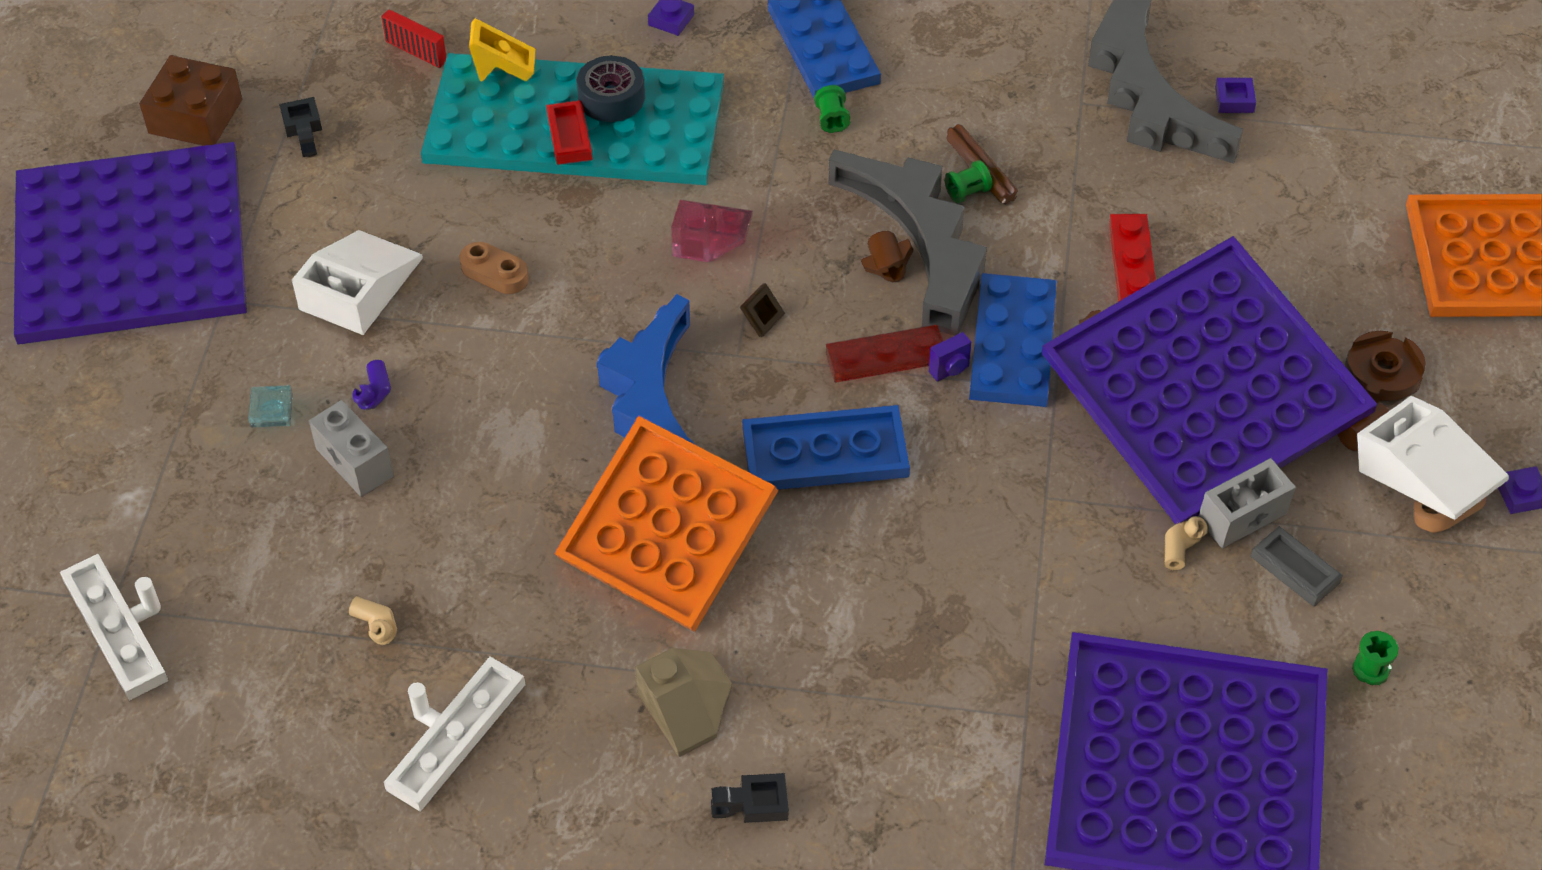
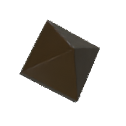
[740,283,785,337]

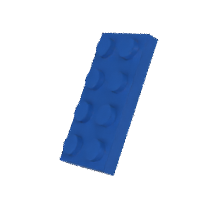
[768,0,881,98]
[969,273,1057,407]
[742,405,910,490]

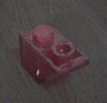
[671,200,753,262]

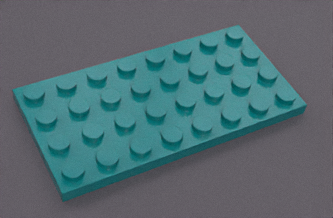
[421,53,724,185]

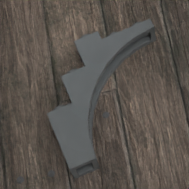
[1088,0,1243,164]
[829,149,987,336]

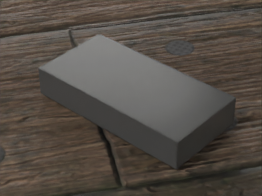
[1250,526,1343,607]

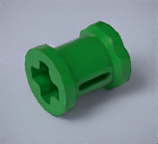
[814,85,851,133]
[944,160,992,204]
[1352,631,1399,686]

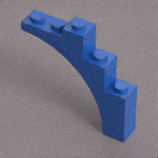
[597,294,696,445]

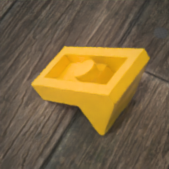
[469,18,536,82]

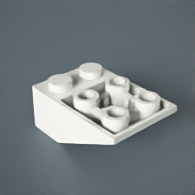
[292,230,423,335]
[1357,396,1509,520]

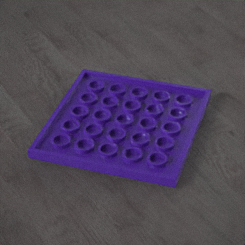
[14,142,247,345]
[1042,236,1377,525]
[1044,632,1328,870]

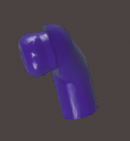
[352,360,391,410]

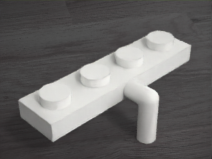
[60,554,168,701]
[384,657,525,812]

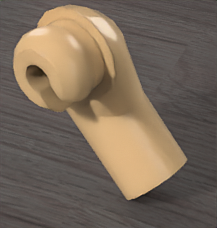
[1164,516,1208,570]
[349,596,397,645]

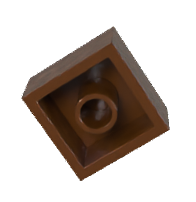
[139,55,243,146]

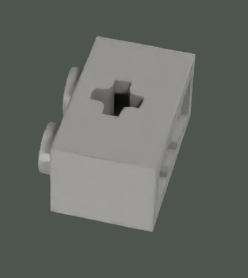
[309,400,394,497]
[1198,458,1296,549]

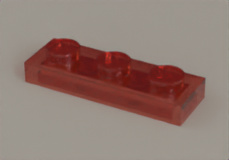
[826,325,943,383]

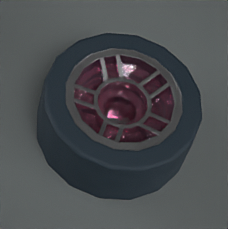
[576,55,645,122]

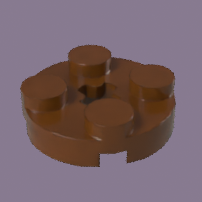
[1345,331,1426,403]

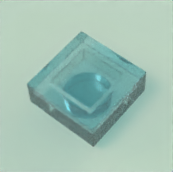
[248,385,293,427]

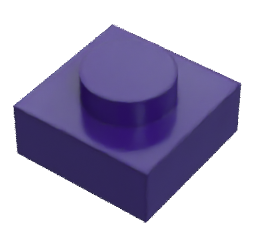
[648,0,694,36]
[1215,78,1256,113]
[929,332,972,382]
[1498,466,1542,514]

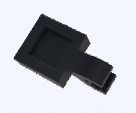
[279,97,322,157]
[711,773,789,823]

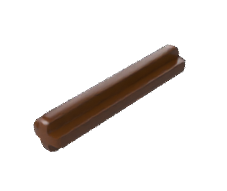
[946,124,1018,205]

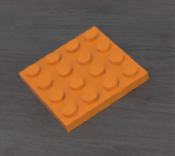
[1406,194,1542,317]
[554,416,778,632]

